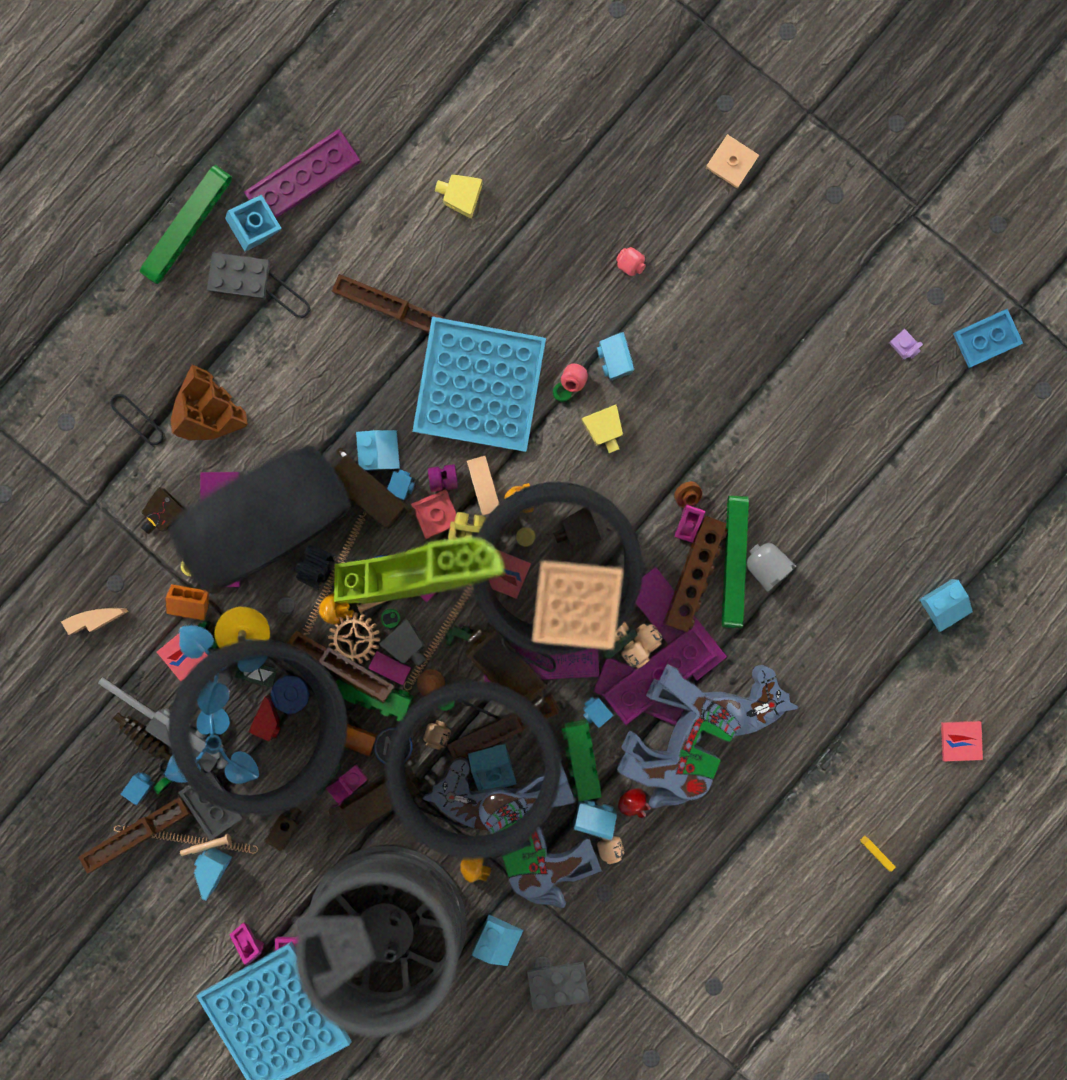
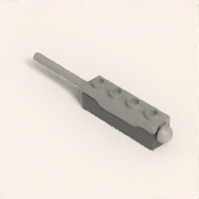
[98,677,228,773]

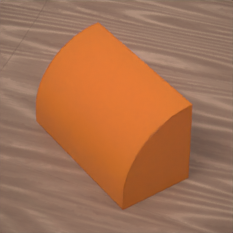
[166,584,209,620]
[344,724,378,757]

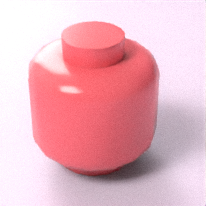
[616,247,646,276]
[561,363,588,392]

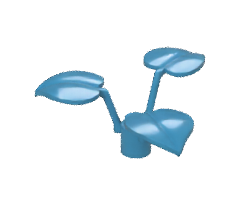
[179,625,268,715]
[165,708,259,784]

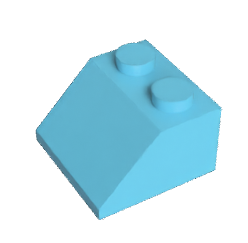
[225,195,282,252]
[597,332,634,381]
[356,430,400,471]
[919,579,973,632]
[468,744,516,791]
[573,800,617,840]
[194,848,232,901]
[472,914,523,966]

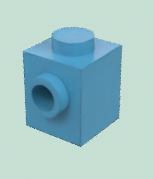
[388,469,415,500]
[583,696,614,728]
[121,772,154,805]

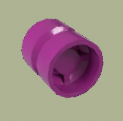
[428,464,458,492]

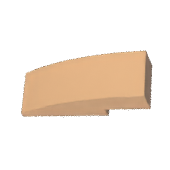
[467,456,499,516]
[61,608,128,635]

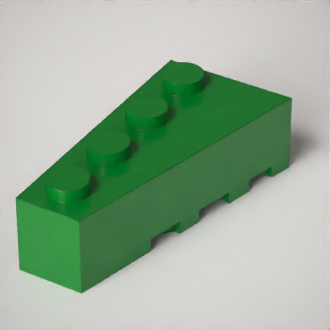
[336,679,414,721]
[562,719,602,801]

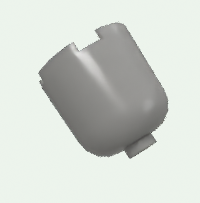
[747,543,796,592]

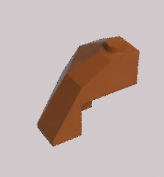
[171,365,248,440]

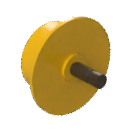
[215,607,270,649]

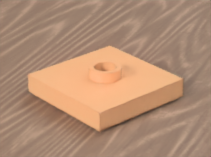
[706,134,759,189]

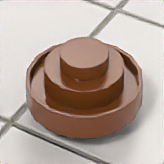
[674,481,703,508]
[417,669,446,696]

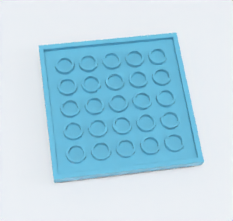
[412,317,546,452]
[196,942,352,1080]

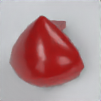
[618,788,651,818]

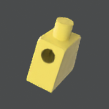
[435,175,483,219]
[581,405,623,453]

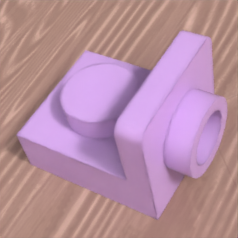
[889,329,923,359]

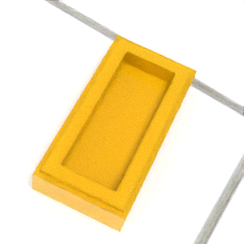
[860,836,896,872]

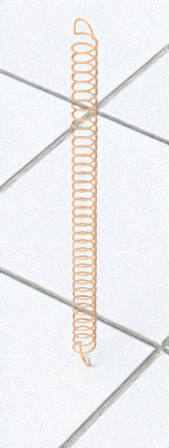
[303,511,366,635]
[404,584,474,690]
[114,825,258,854]

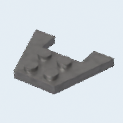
[294,917,374,998]

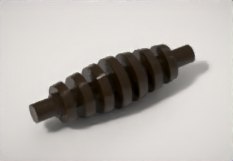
[113,712,172,762]

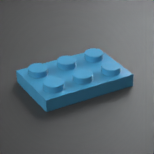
[953,309,1023,368]

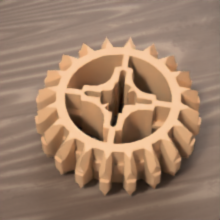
[328,612,380,664]

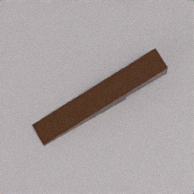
[332,274,445,333]
[286,631,394,703]
[447,693,560,760]
[79,796,192,874]

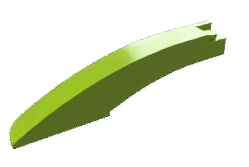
[334,538,504,604]

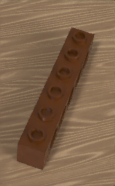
[663,516,727,632]

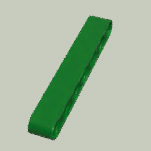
[140,165,232,284]
[722,496,749,628]

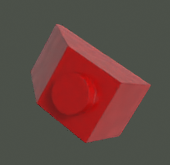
[248,695,281,742]

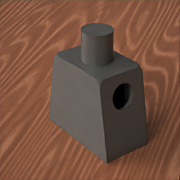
[380,619,427,667]

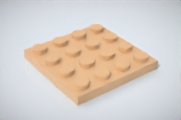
[533,561,623,649]

